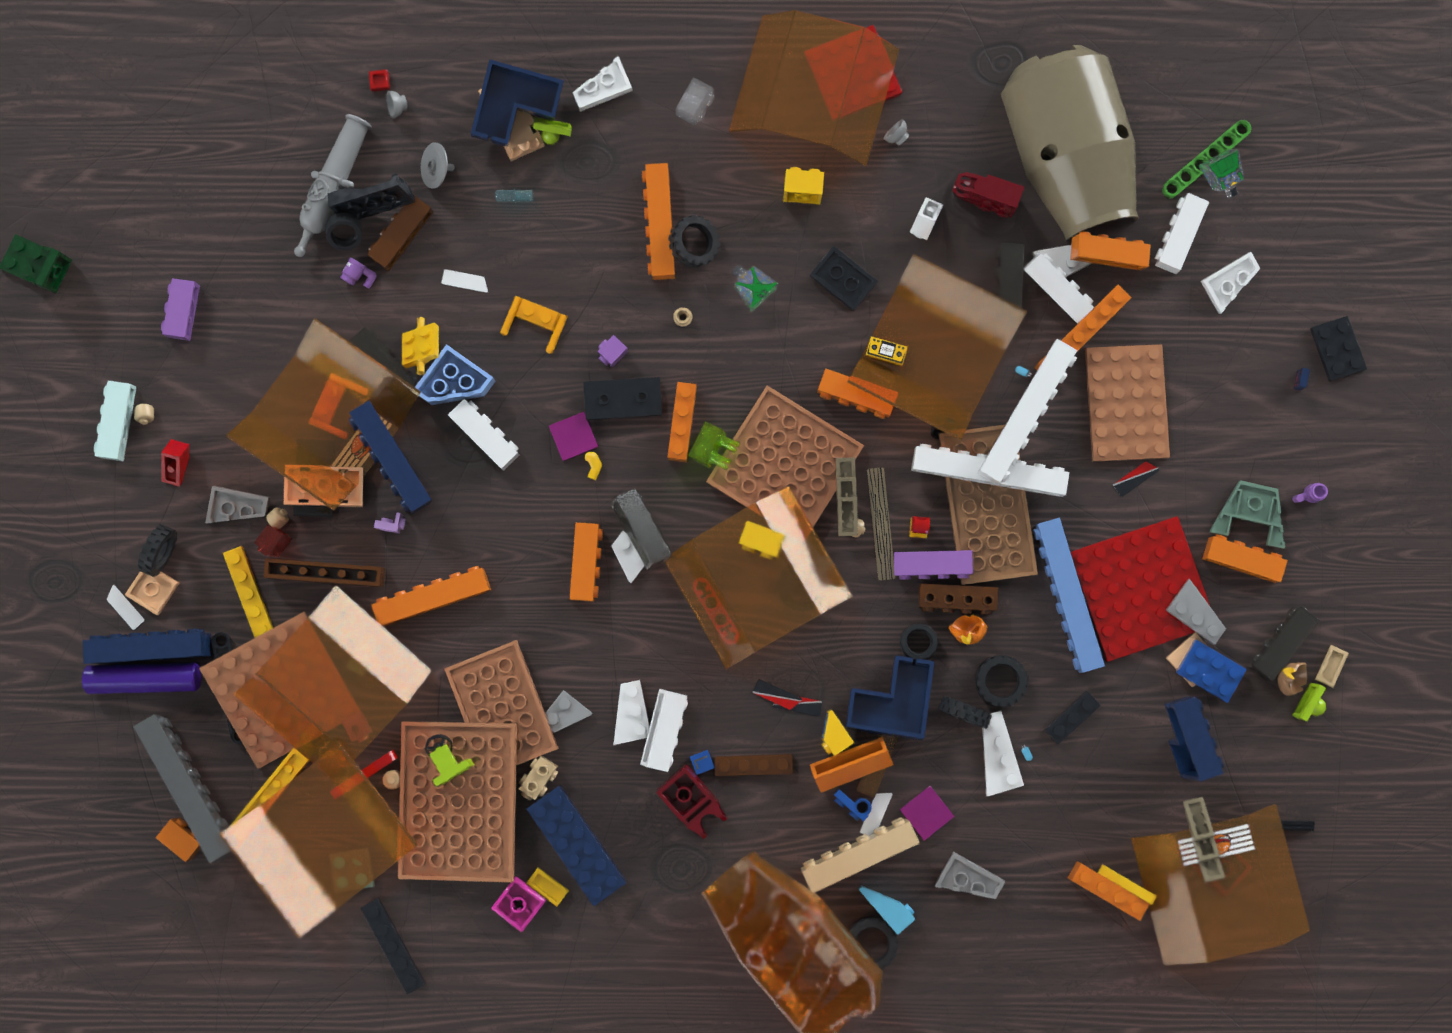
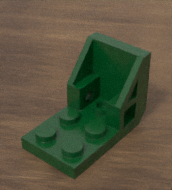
[0,234,73,294]

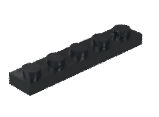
[360,898,425,994]

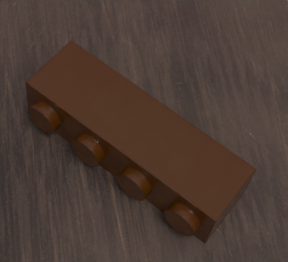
[367,195,434,272]

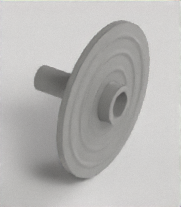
[421,143,454,189]

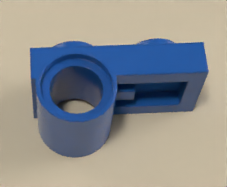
[834,788,872,822]

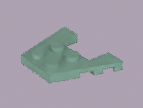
[1209,480,1285,549]

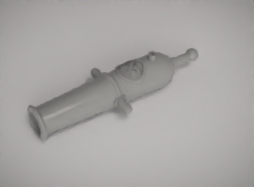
[294,114,372,257]

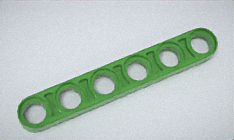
[1162,120,1251,199]

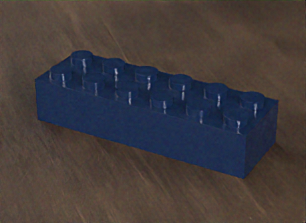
[348,401,432,515]
[83,629,212,664]
[527,785,627,906]

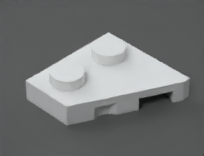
[612,531,654,583]

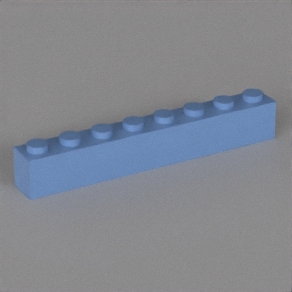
[1033,518,1105,673]

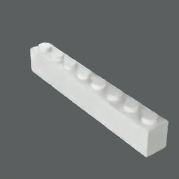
[978,339,1077,485]
[911,444,1069,497]

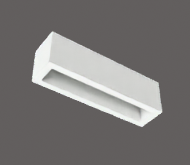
[1155,193,1209,274]
[1023,252,1094,324]
[448,399,519,471]
[640,689,688,772]

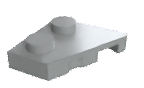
[545,690,593,733]

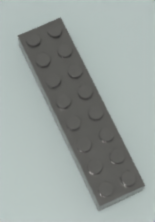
[133,714,239,863]

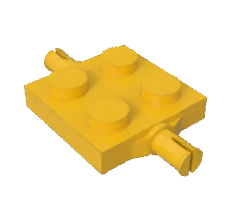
[402,317,439,375]

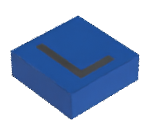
[690,750,715,775]

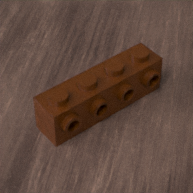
[918,584,998,615]

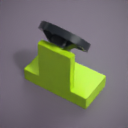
[425,734,474,787]

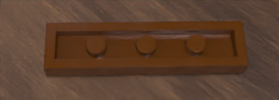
[715,754,793,776]

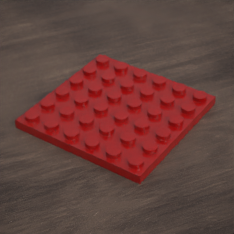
[1070,516,1210,662]

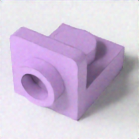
[374,512,405,534]

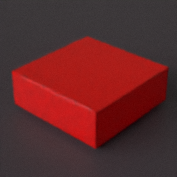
[369,70,390,92]

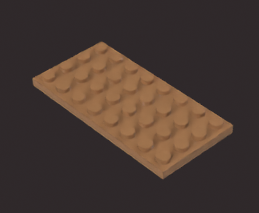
[938,425,1038,585]

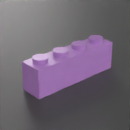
[894,550,973,580]

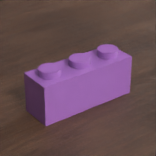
[161,278,200,341]

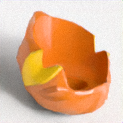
[948,614,987,645]

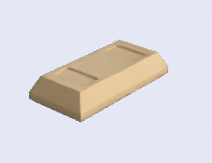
[1315,645,1349,688]

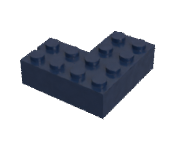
[471,59,564,147]
[845,656,934,741]
[1164,697,1224,781]

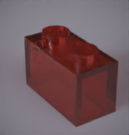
[254,524,293,557]

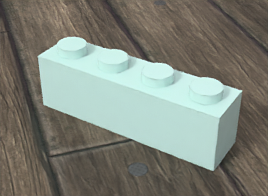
[94,381,136,461]

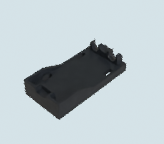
[328,173,415,220]

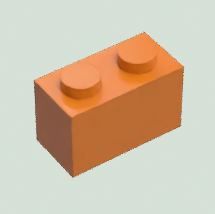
[156,818,201,862]

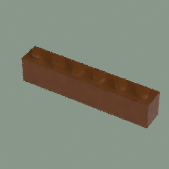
[263,558,385,588]

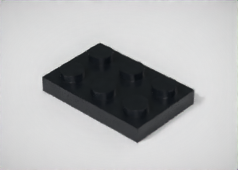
[810,246,878,311]
[1310,316,1367,382]

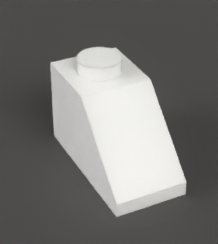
[910,197,943,240]

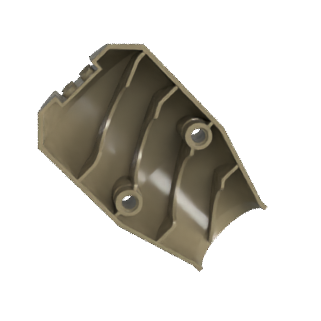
[1001,45,1139,240]

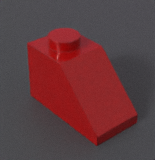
[161,439,189,487]

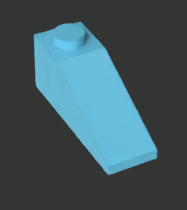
[858,885,915,935]

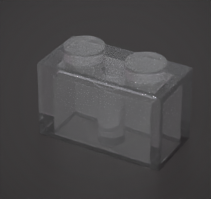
[675,77,715,126]

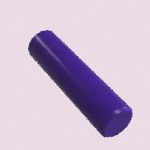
[82,663,201,694]

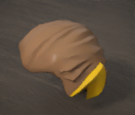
[1277,662,1307,696]

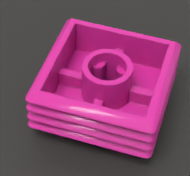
[491,877,546,932]

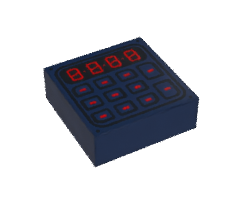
[1294,368,1310,391]

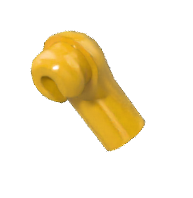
[585,452,602,481]

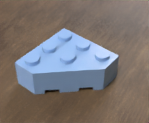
[412,344,496,405]

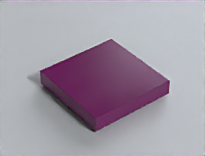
[549,412,598,462]
[899,785,955,841]

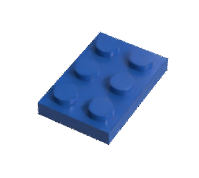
[1176,639,1247,703]

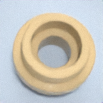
[673,307,692,327]

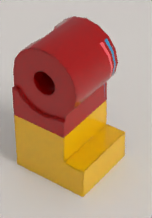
[909,516,930,539]

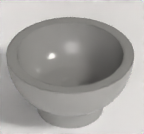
[386,91,407,119]
[883,119,909,146]

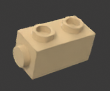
[519,756,559,801]

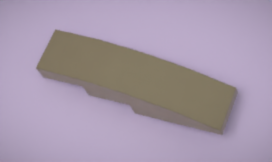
[835,457,858,536]
[1183,797,1225,883]

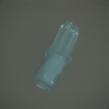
[495,188,533,203]

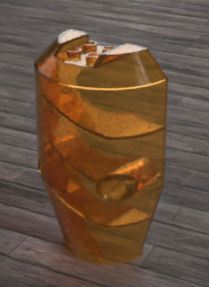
[701,850,883,1033]

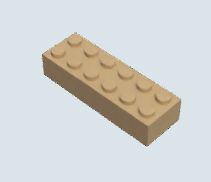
[801,817,920,894]

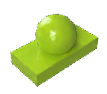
[533,117,572,145]
[1292,683,1326,722]

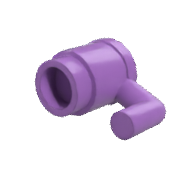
[340,257,377,289]
[1292,483,1328,503]

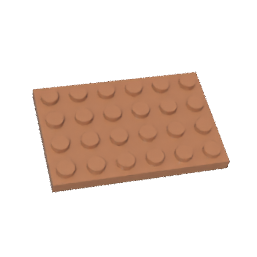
[1085,344,1170,462]
[445,640,559,765]

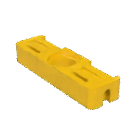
[1097,864,1157,905]

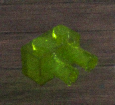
[688,421,739,470]

